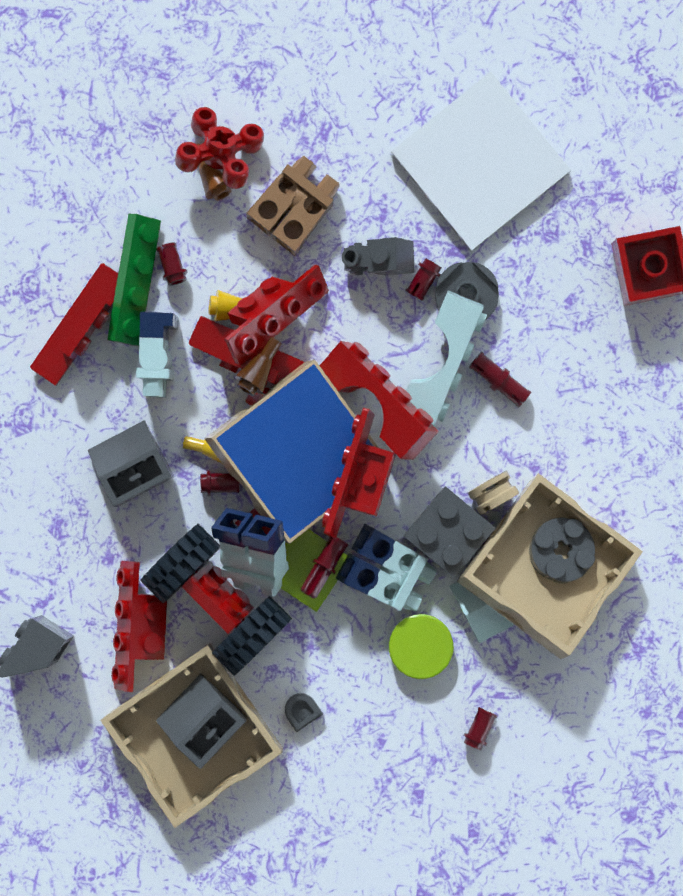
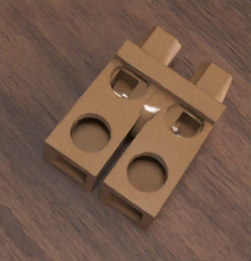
[246,155,340,256]

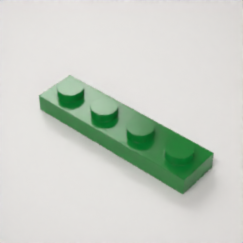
[107,213,161,346]

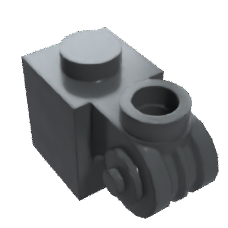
[342,237,414,276]

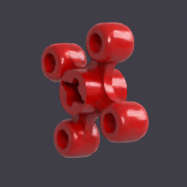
[175,107,264,189]

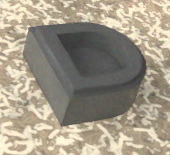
[285,693,323,732]

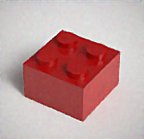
[611,226,683,306]

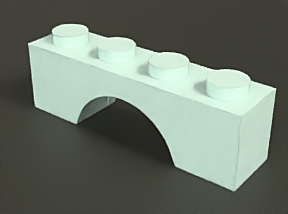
[406,291,487,426]

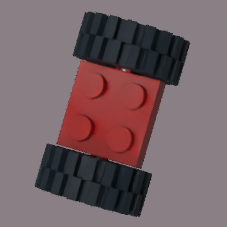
[140,523,292,676]

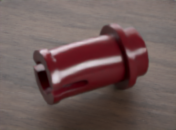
[156,242,188,286]
[405,258,442,301]
[200,470,239,496]
[463,707,497,751]

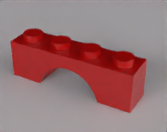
[319,341,439,460]

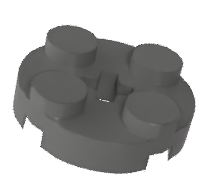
[434,262,499,320]
[529,518,595,583]

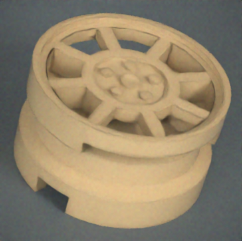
[468,470,519,515]

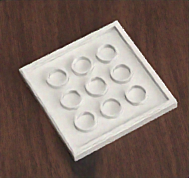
[391,71,571,252]

